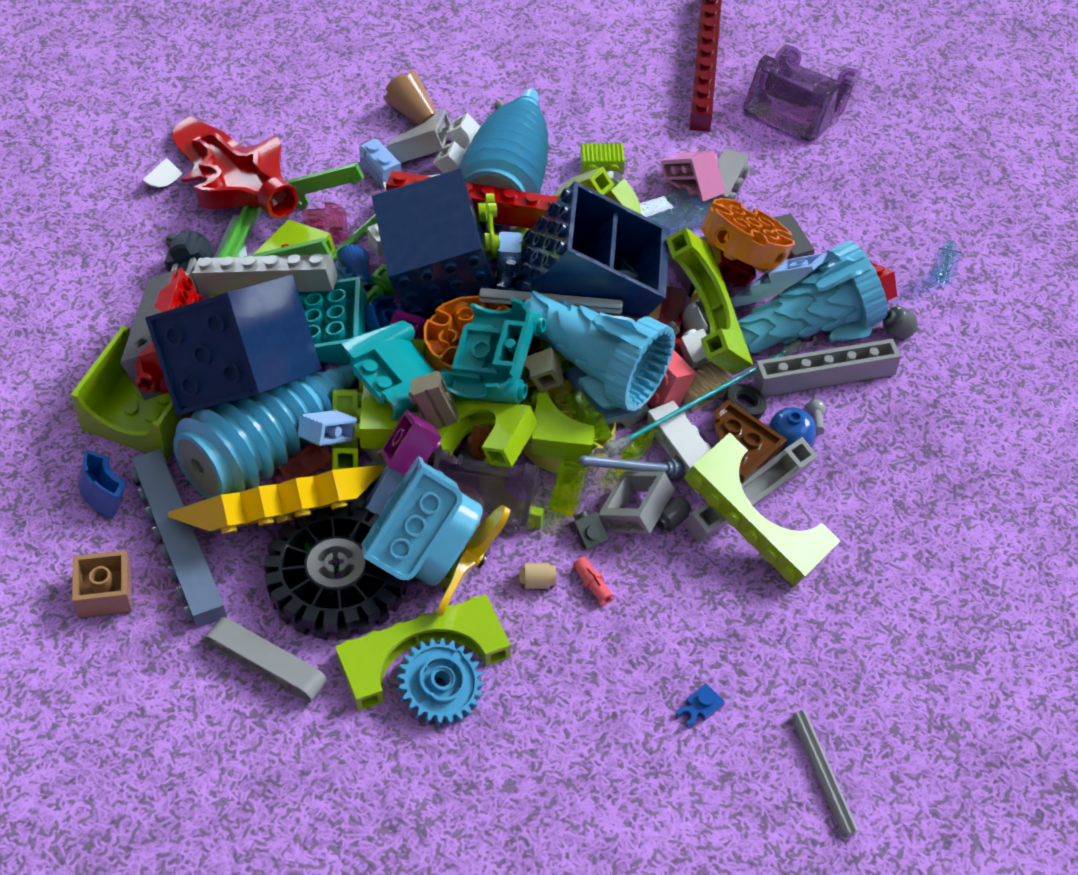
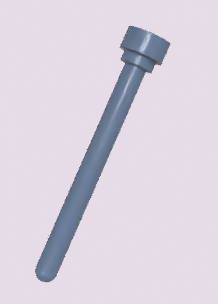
[579,455,684,480]

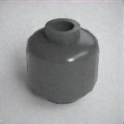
[882,306,918,340]

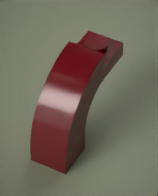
[657,286,688,338]

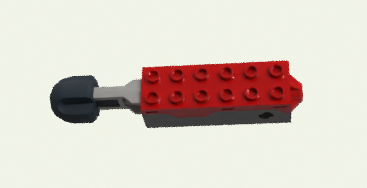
[120,231,213,400]

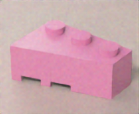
[660,150,725,201]

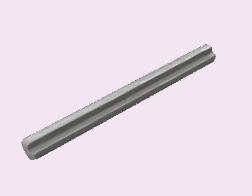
[479,288,623,314]

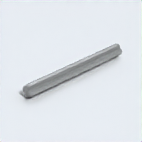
[792,710,858,837]

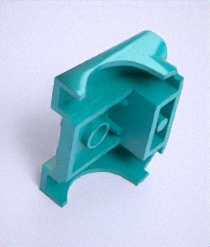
[447,298,546,404]
[339,320,454,421]

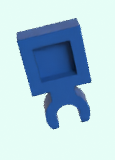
[676,683,725,729]

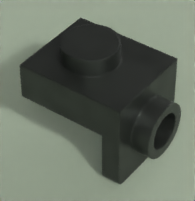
[569,510,609,550]

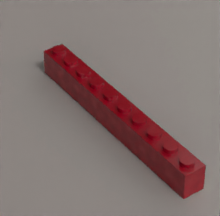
[689,0,722,132]

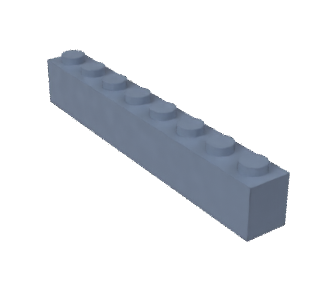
[130,449,227,629]

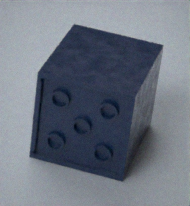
[371,168,497,319]
[516,181,670,319]
[145,274,322,416]

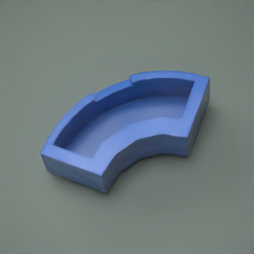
[78,449,127,519]

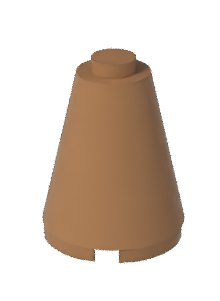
[383,70,436,126]

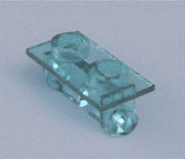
[930,240,962,283]

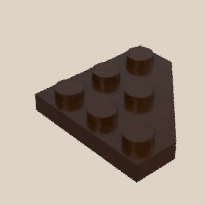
[712,400,787,484]

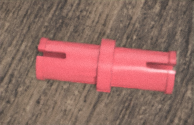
[573,557,614,606]

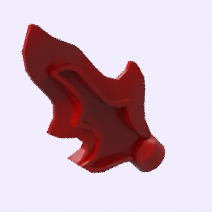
[172,116,298,218]

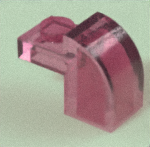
[302,202,348,241]

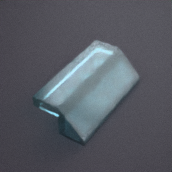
[640,189,721,234]

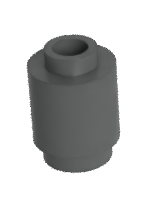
[656,496,692,532]

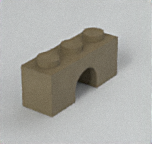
[497,348,563,404]

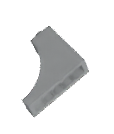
[386,108,451,163]

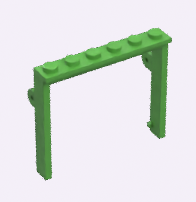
[218,162,364,258]

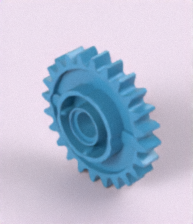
[395,638,484,726]

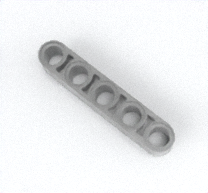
[204,617,327,703]

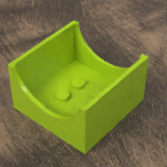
[70,325,195,461]

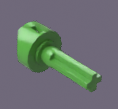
[366,263,396,306]

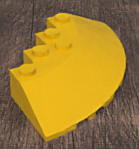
[168,465,384,534]

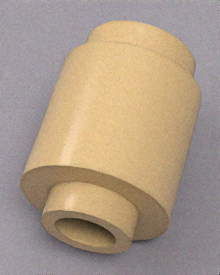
[519,563,556,589]

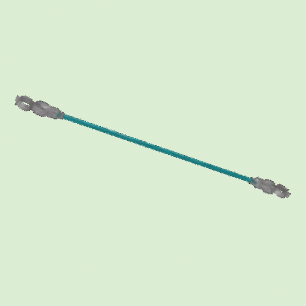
[589,336,816,458]

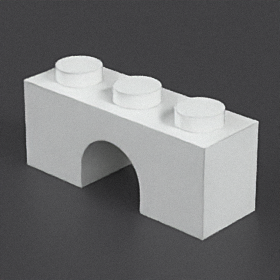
[433,113,480,173]

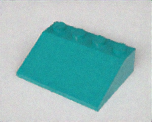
[298,276,367,365]

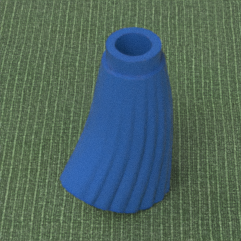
[337,244,373,292]

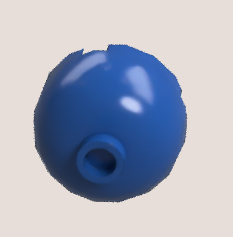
[365,295,404,333]
[769,407,816,452]

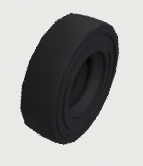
[723,383,767,420]

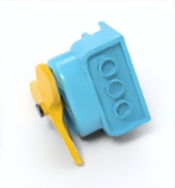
[361,456,510,617]

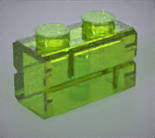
[548,458,590,517]

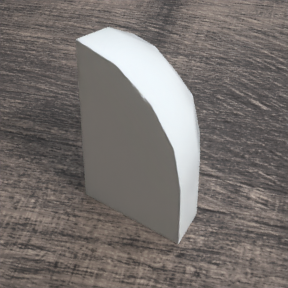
[142,158,183,188]

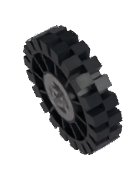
[264,504,408,640]

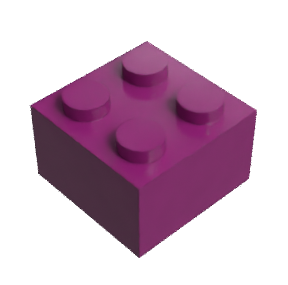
[380,409,441,475]

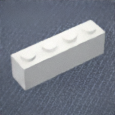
[647,400,711,494]

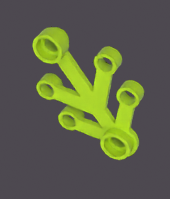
[478,193,500,260]

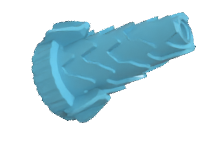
[738,240,888,353]
[524,291,675,411]

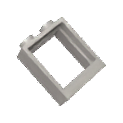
[598,471,675,534]

